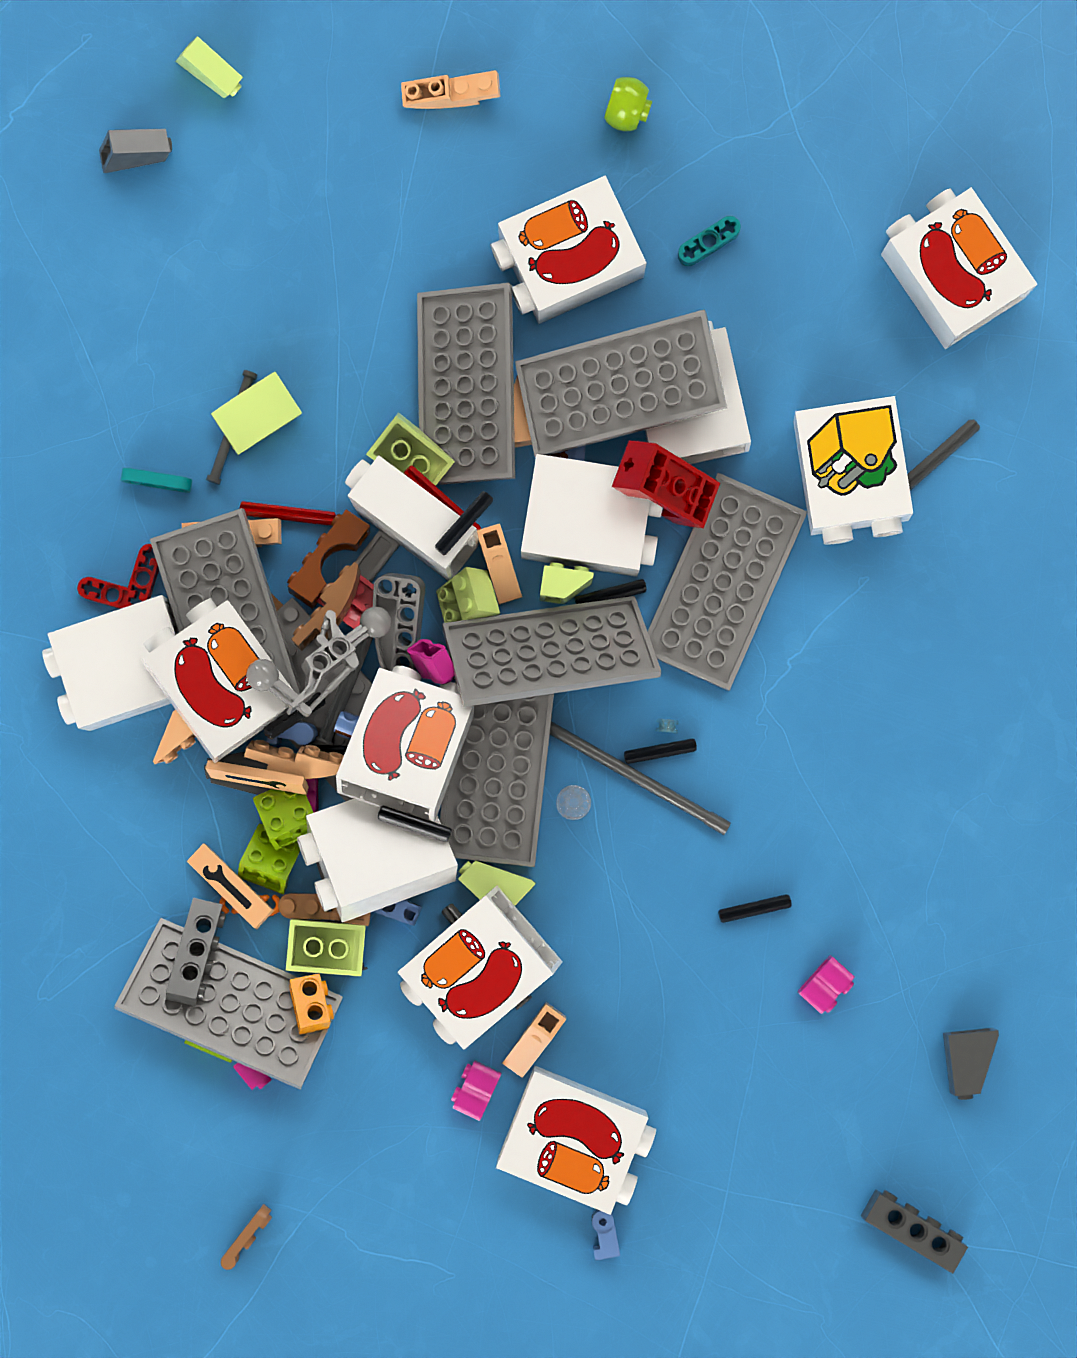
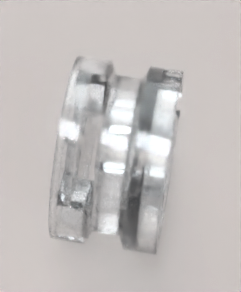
[556,785,591,820]

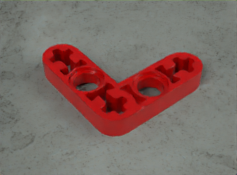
[77,544,159,609]

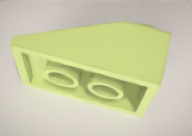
[366,412,455,486]
[286,919,366,976]

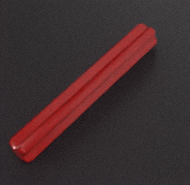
[403,465,481,530]
[239,501,336,526]

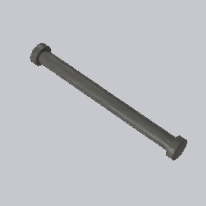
[206,370,257,485]

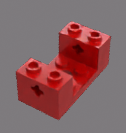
[612,440,720,529]

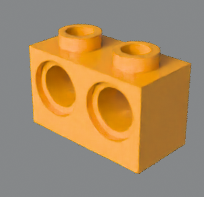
[289,973,334,1035]

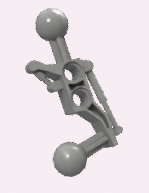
[246,606,391,717]

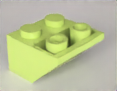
[540,562,594,604]
[436,567,500,623]

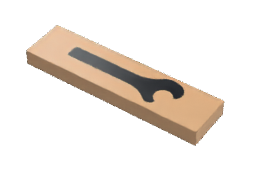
[205,760,309,795]
[187,843,274,929]

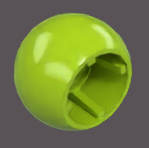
[604,77,652,131]

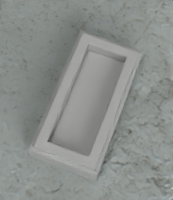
[355,530,400,582]

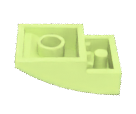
[211,372,302,455]

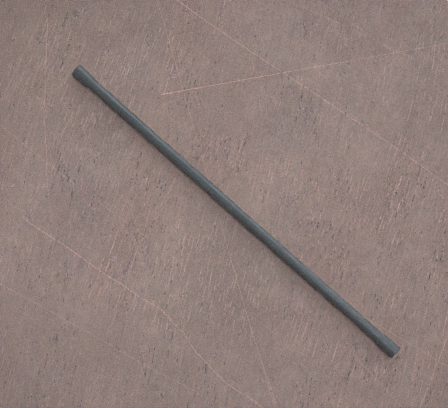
[402,636,731,835]

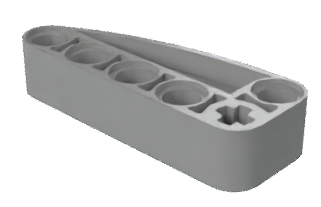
[373,573,425,672]

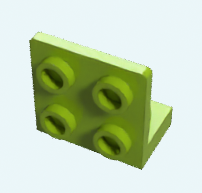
[253,789,314,850]
[238,824,300,895]

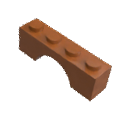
[287,509,371,609]

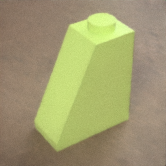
[175,36,243,98]
[458,860,536,906]

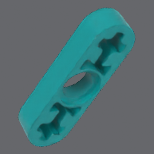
[678,216,741,266]
[121,468,193,493]

